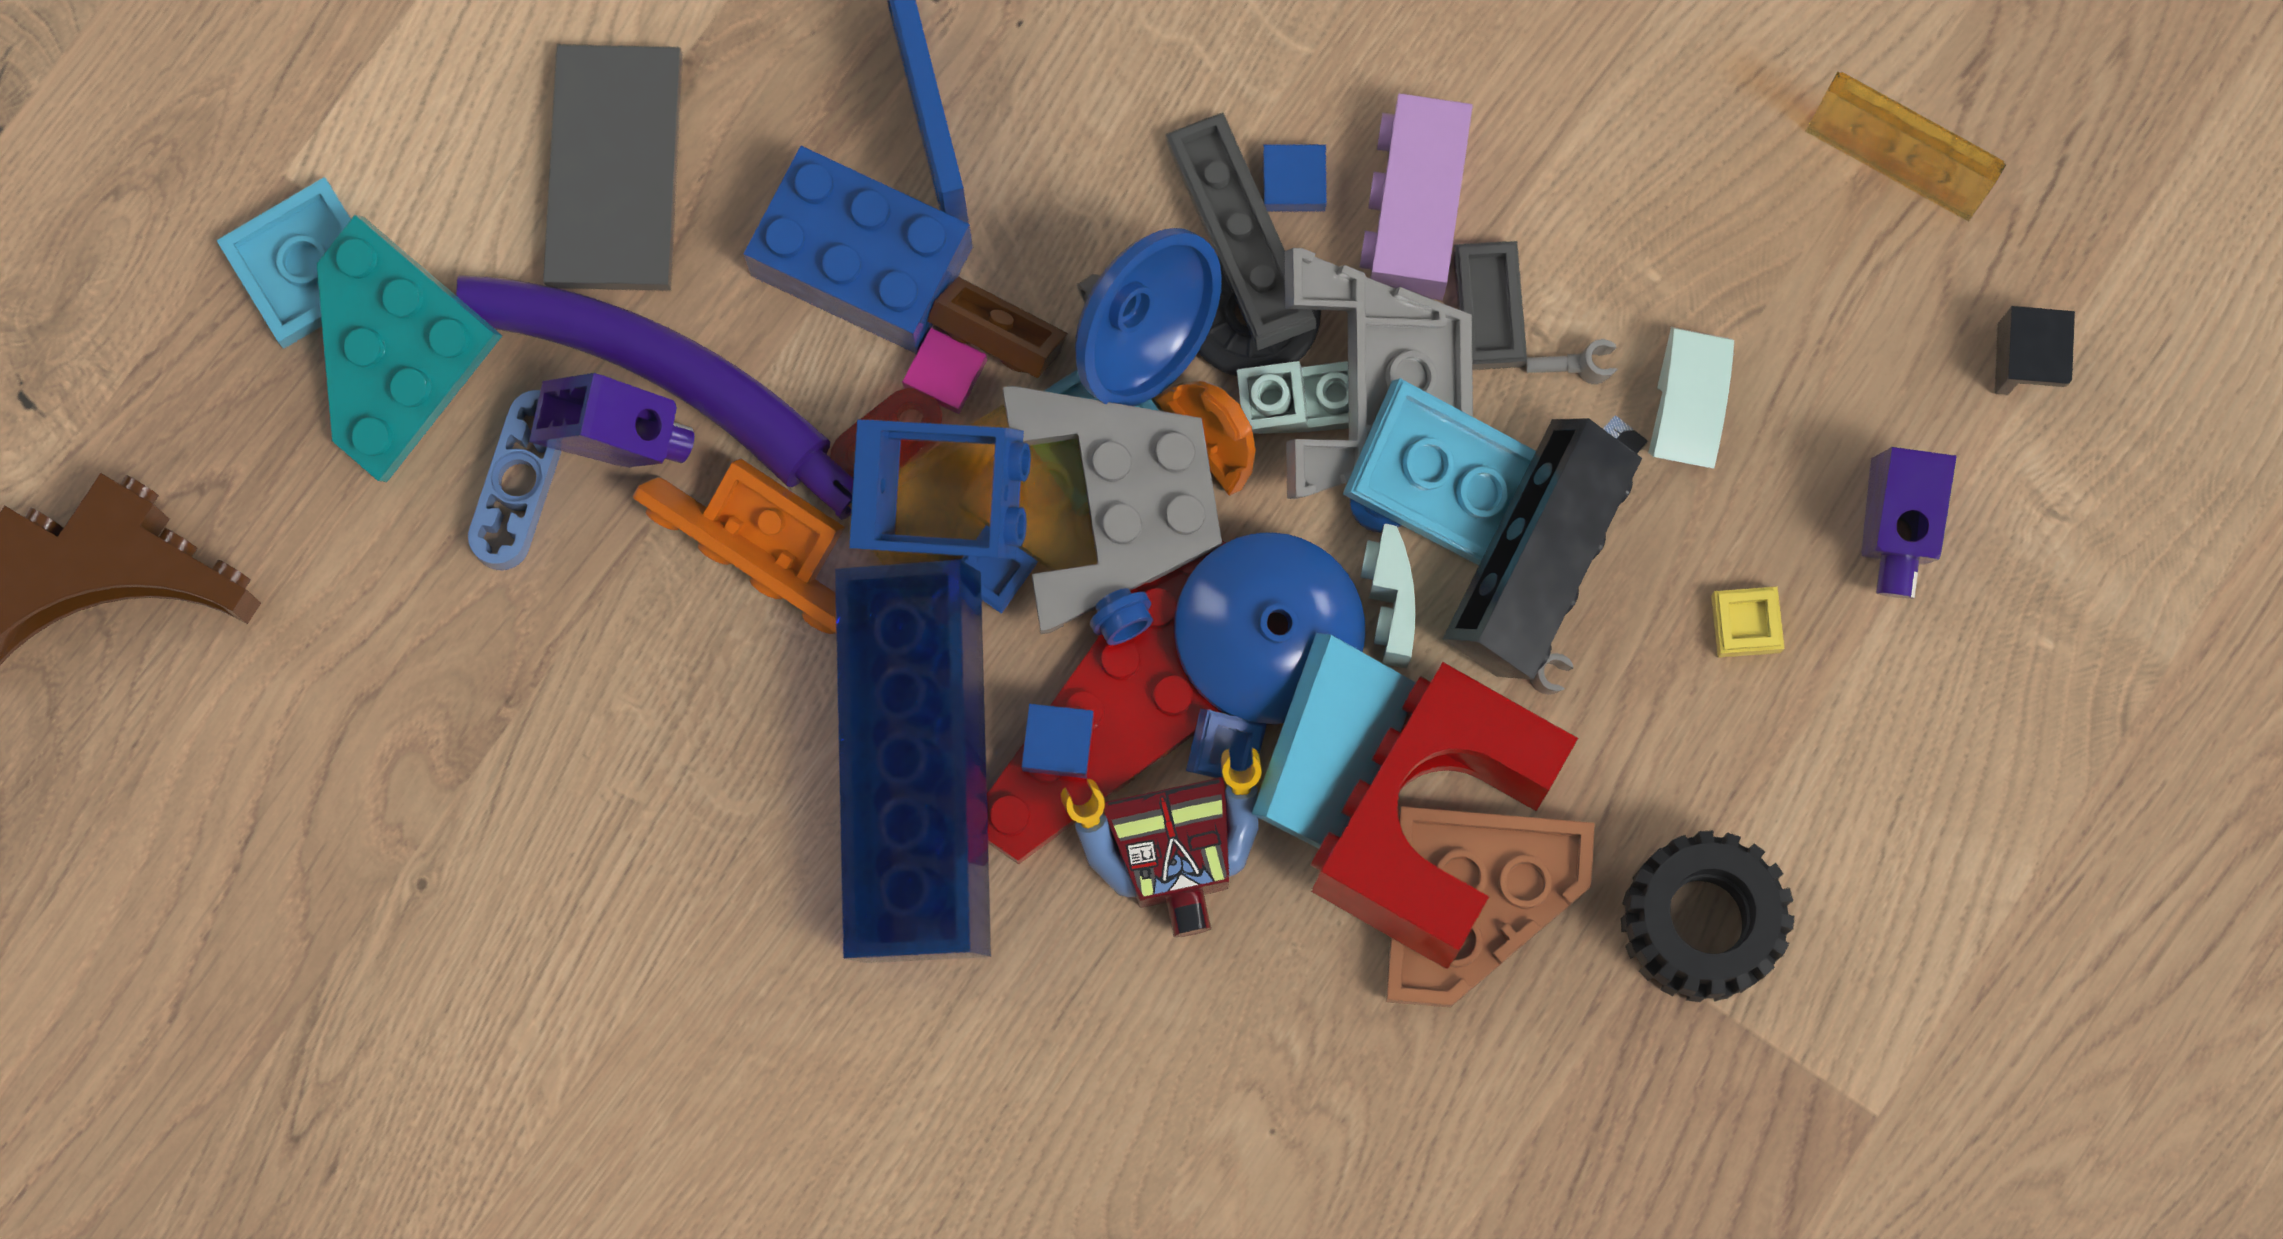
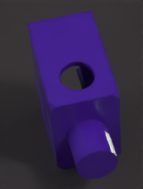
[529,373,694,468]
[1862,447,1957,599]

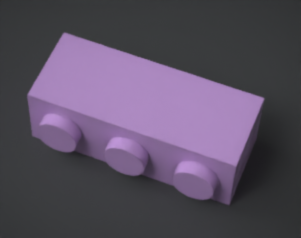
[1359,93,1473,301]

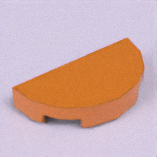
[1154,381,1256,496]

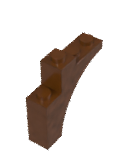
[0,473,261,665]

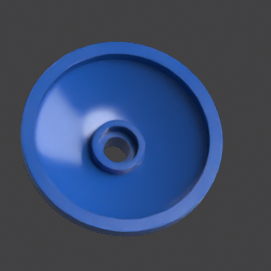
[1075,228,1222,406]
[1174,533,1365,725]

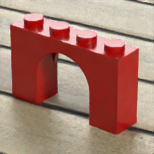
[1310,662,1578,970]

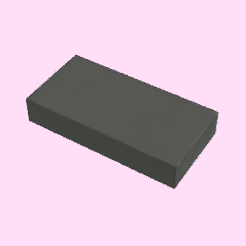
[1453,241,1527,370]

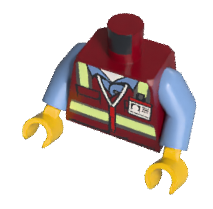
[1061,748,1261,938]

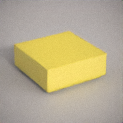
[1711,587,1785,658]

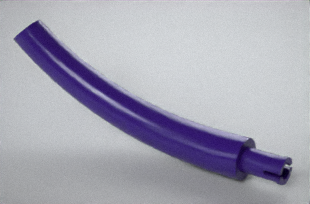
[456,275,854,520]

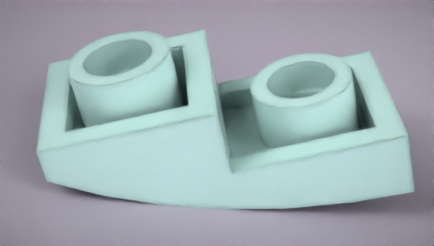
[1648,327,1734,469]
[1237,361,1349,433]
[1360,524,1415,669]

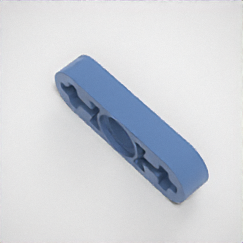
[468,390,562,570]

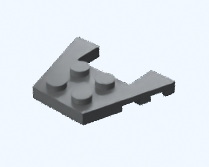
[1285,248,1473,499]
[1003,386,1222,634]

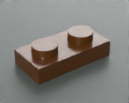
[927,276,1068,379]

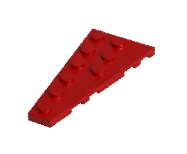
[965,540,1288,864]

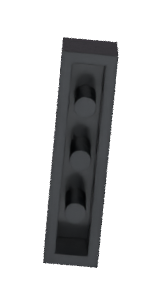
[1442,418,1642,680]

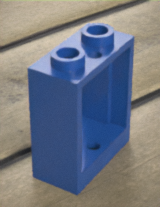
[849,419,1031,559]

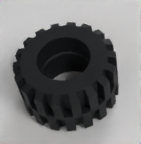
[1620,831,1795,1002]

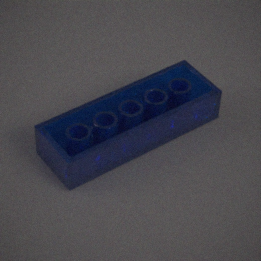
[835,560,991,963]

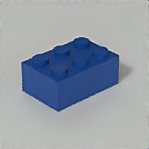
[743,146,973,354]

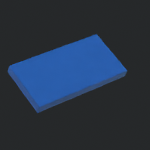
[887,0,969,224]

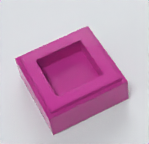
[902,328,987,414]

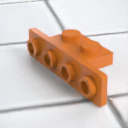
[633,459,866,635]

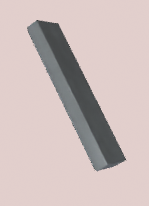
[1166,112,1316,350]

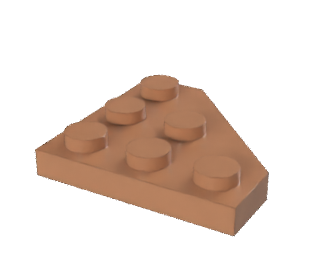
[1386,806,1595,1008]

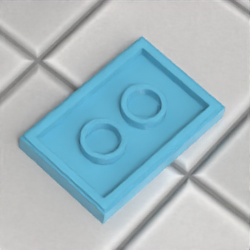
[1343,378,1536,565]
[1252,633,1416,849]

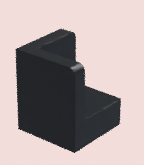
[1995,306,2075,395]

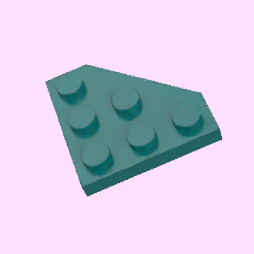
[317,215,503,482]

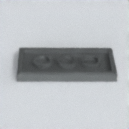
[543,45,683,291]

